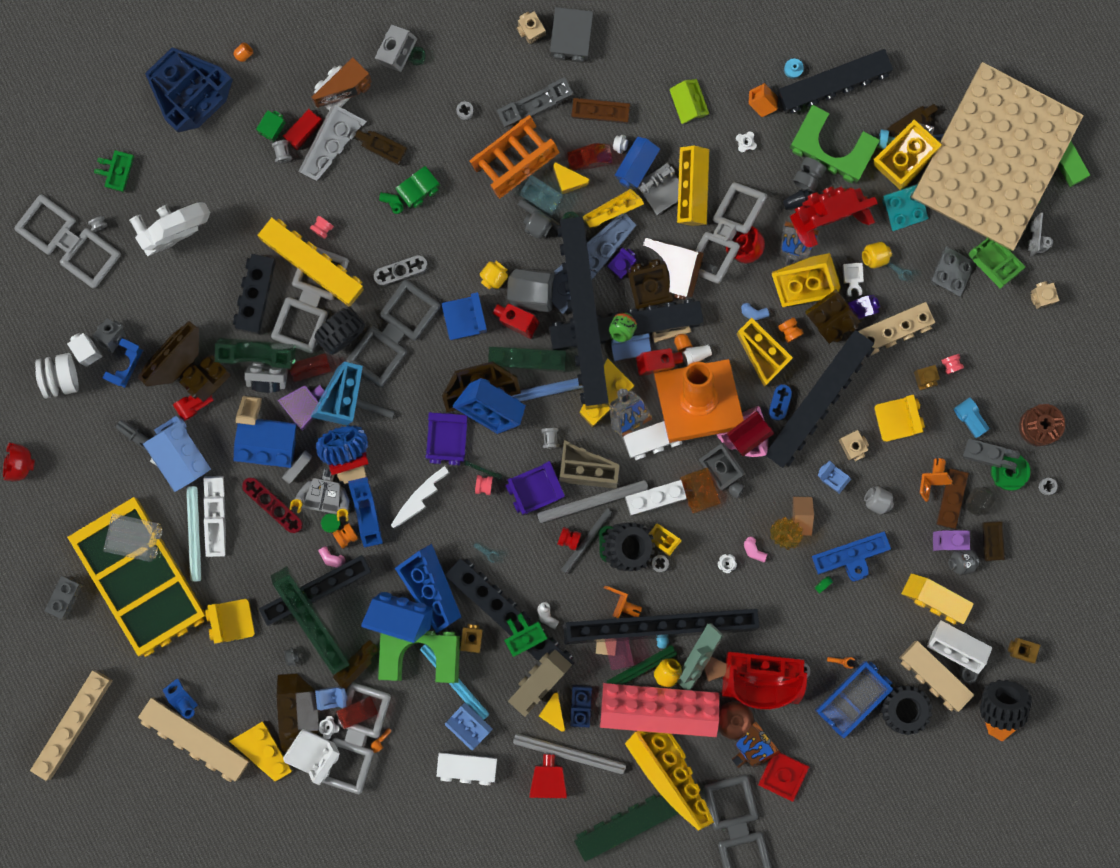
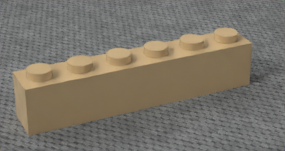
[30,670,113,781]
[138,698,250,782]

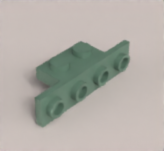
[677,623,724,690]

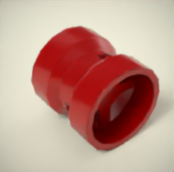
[557,527,581,551]

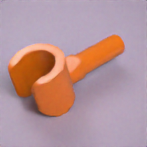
[827,657,855,669]
[371,728,392,753]

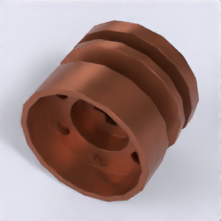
[1019,404,1065,446]

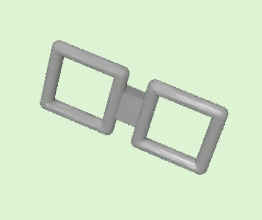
[695,182,767,284]
[14,194,121,289]
[271,246,349,353]
[322,682,391,795]

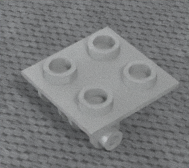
[638,163,679,215]
[1028,213,1053,256]

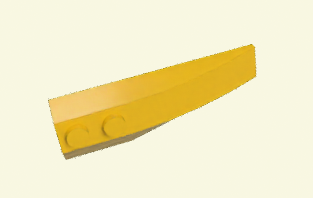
[625,731,714,831]

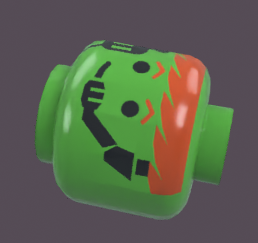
[609,313,637,342]

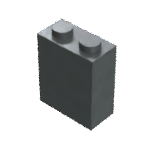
[550,7,593,62]

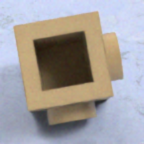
[517,11,546,44]
[1031,281,1059,309]
[839,430,869,461]

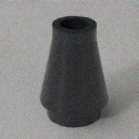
[783,189,809,210]

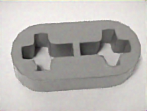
[282,450,312,484]

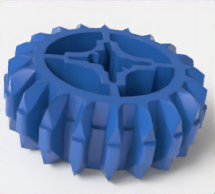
[316,425,368,466]

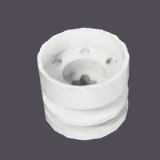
[35,353,78,399]

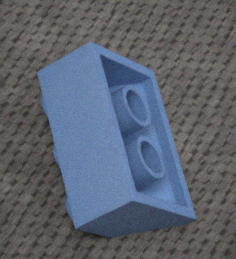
[143,421,211,492]

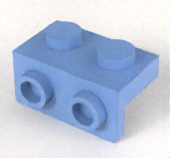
[445,703,493,750]

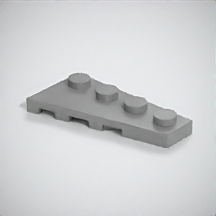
[298,104,367,181]

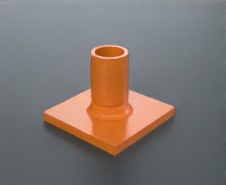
[654,359,744,443]

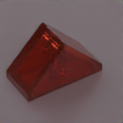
[336,696,378,729]

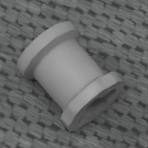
[272,140,292,164]
[542,428,560,449]

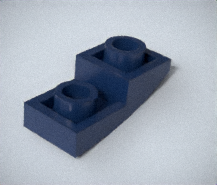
[570,685,592,728]

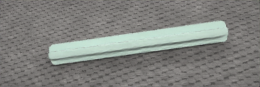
[186,486,201,582]

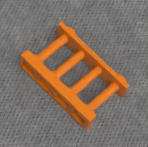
[470,115,560,199]

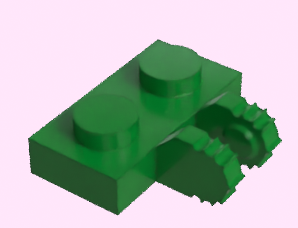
[94,150,134,193]
[504,614,547,657]

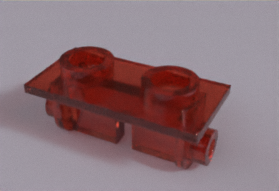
[289,353,331,382]

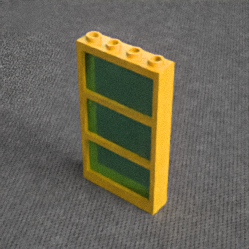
[67,497,206,658]

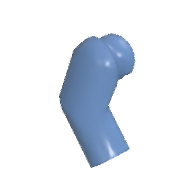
[741,303,769,321]

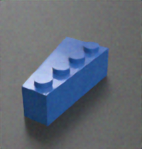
[395,544,461,633]

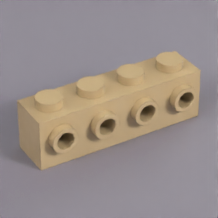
[858,302,935,356]
[899,641,974,712]

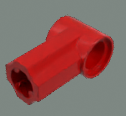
[173,396,214,421]

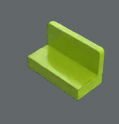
[670,79,709,124]

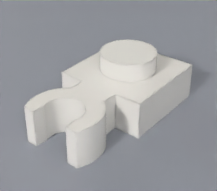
[842,263,864,297]

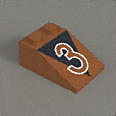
[312,57,372,108]

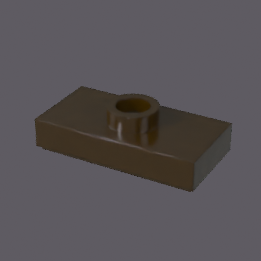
[982,521,1005,561]

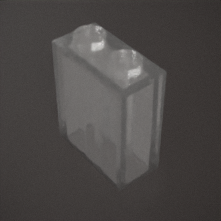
[103,513,162,562]

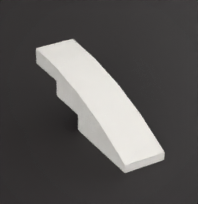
[391,466,450,529]
[204,476,226,557]

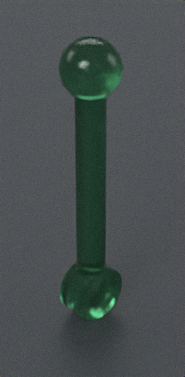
[464,461,502,481]

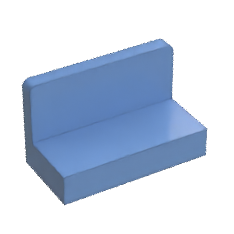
[611,334,651,361]

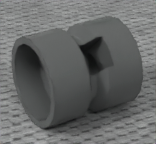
[793,157,827,193]

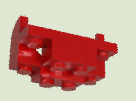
[790,186,878,247]
[722,652,807,709]

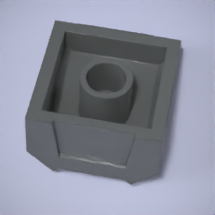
[507,269,555,312]

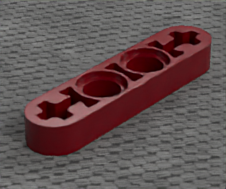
[242,477,303,534]

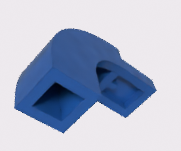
[348,477,383,547]

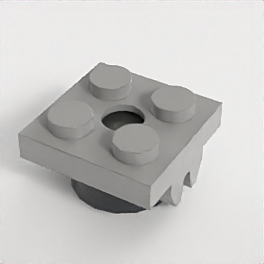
[245,361,289,393]

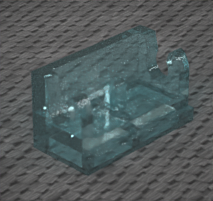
[520,175,563,216]

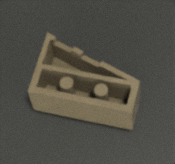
[559,440,619,489]
[508,650,572,717]

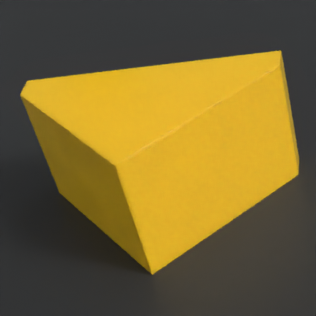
[553,162,589,194]
[648,523,682,556]
[539,692,565,732]

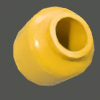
[862,242,892,268]
[480,261,508,289]
[654,659,682,687]

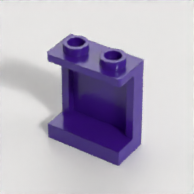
[425,412,468,465]
[506,461,565,515]

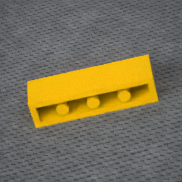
[677,145,709,226]

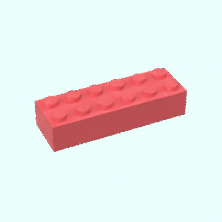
[600,683,719,737]

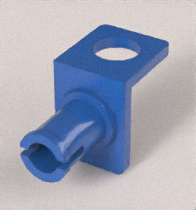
[163,679,198,719]

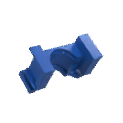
[103,338,143,388]

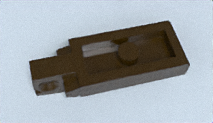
[887,104,938,138]
[354,130,407,166]
[333,640,379,690]

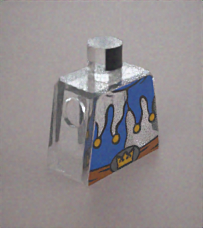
[780,221,820,267]
[609,389,652,437]

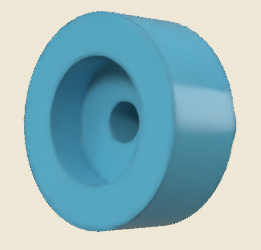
[784,58,804,79]
[877,129,895,149]

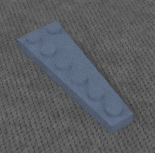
[552,213,636,315]

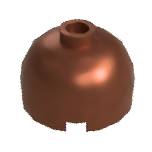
[718,701,754,740]

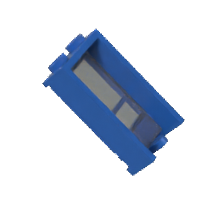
[815,661,893,738]

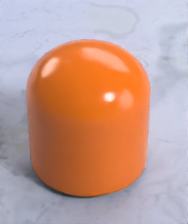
[234,42,253,62]
[674,334,693,353]

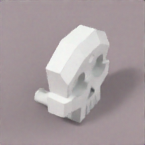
[129,202,210,256]

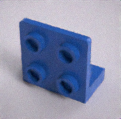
[442,292,487,340]

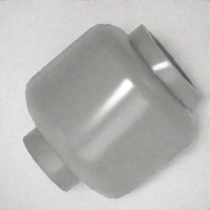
[864,486,894,515]

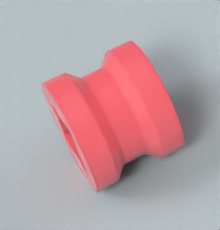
[310,216,334,239]
[941,354,964,375]
[475,475,493,495]

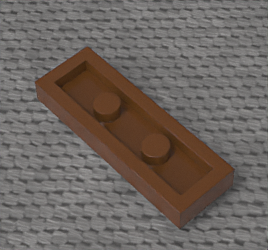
[571,98,630,124]
[936,469,969,529]

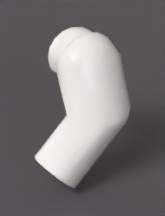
[538,602,559,630]

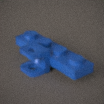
[812,531,891,582]

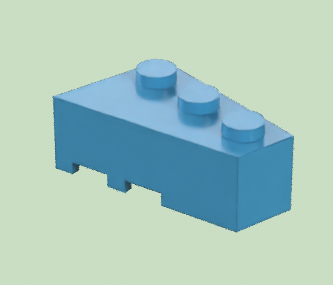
[310,362,363,426]

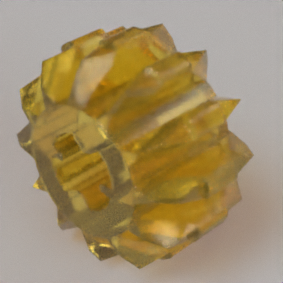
[770,517,803,550]

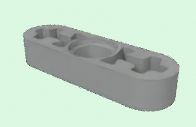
[374,255,428,286]

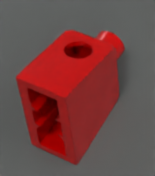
[493,303,540,339]
[636,348,683,376]
[529,754,567,798]

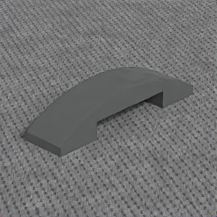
[497,77,573,127]

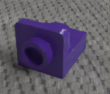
[607,248,637,279]
[848,295,880,319]

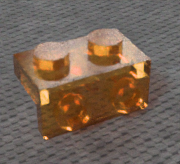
[680,467,721,513]

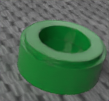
[321,513,341,533]
[815,576,833,594]

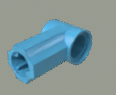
[954,397,990,438]

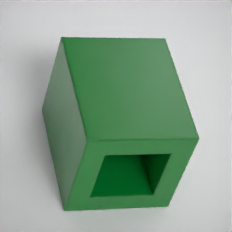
[256,110,286,142]

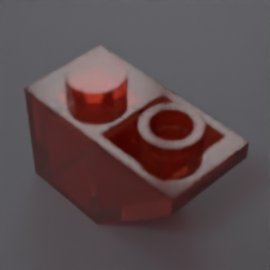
[567,143,613,171]

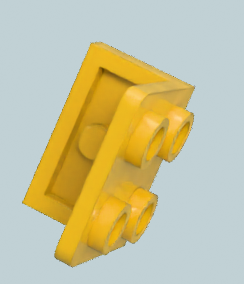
[874,395,925,442]
[205,599,255,644]

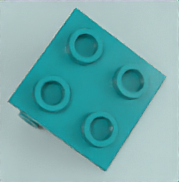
[882,184,928,231]

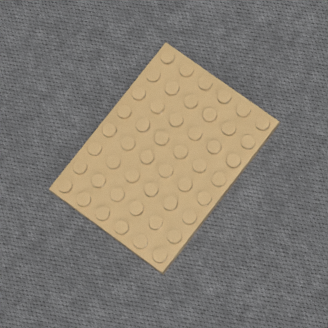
[911,62,1084,251]

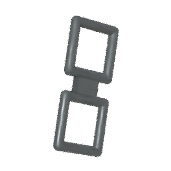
[346,280,441,387]
[704,775,772,868]

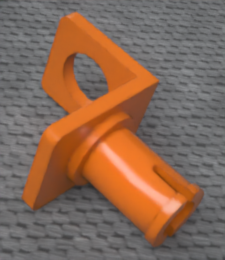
[920,458,953,502]
[604,586,642,618]

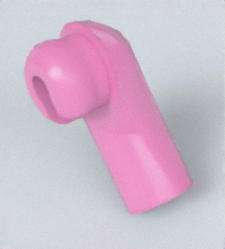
[318,546,346,568]

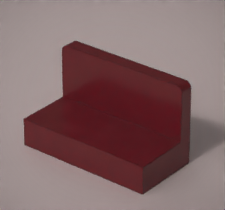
[727,411,774,456]

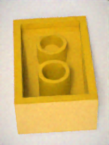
[874,120,942,190]
[772,253,841,307]

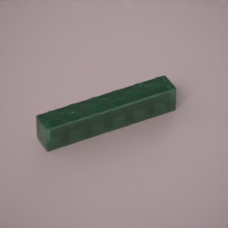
[271,566,350,675]
[574,794,679,862]

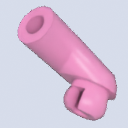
[744,537,767,562]

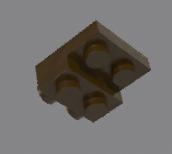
[627,259,673,309]
[805,289,860,344]
[179,354,231,402]

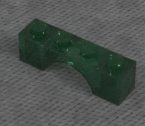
[215,338,296,369]
[488,347,566,373]

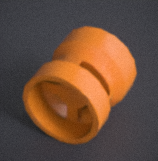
[778,317,804,343]
[333,523,359,549]

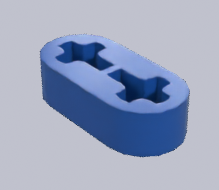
[769,385,792,421]

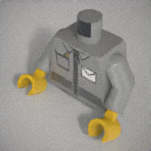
[290,469,350,521]

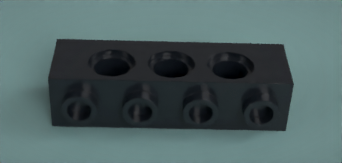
[233,254,276,335]

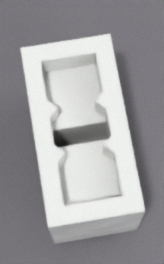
[67,333,102,367]

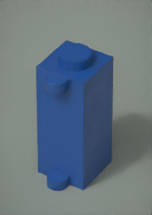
[614,137,660,188]

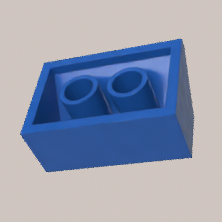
[453,378,526,434]
[233,419,297,468]
[361,592,433,643]

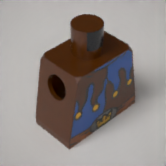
[732,722,781,768]

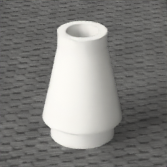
[682,345,712,366]

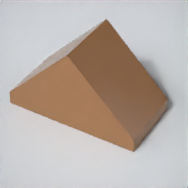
[792,497,814,536]
[704,657,726,681]

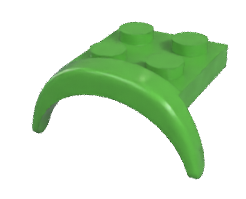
[969,238,1025,289]

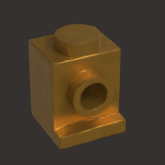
[914,365,940,391]
[460,624,483,653]
[1008,638,1040,664]

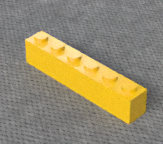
[257,217,364,307]

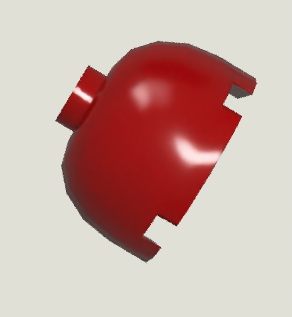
[726,226,765,264]
[3,442,35,482]

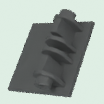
[930,246,975,297]

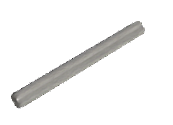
[537,480,648,523]
[513,733,626,774]

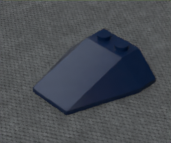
[145,47,233,132]

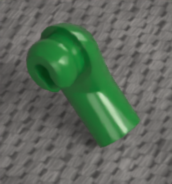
[379,192,404,214]

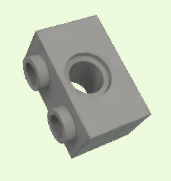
[375,25,418,72]

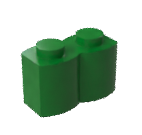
[395,166,440,208]

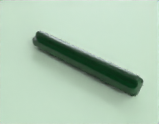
[606,646,677,685]

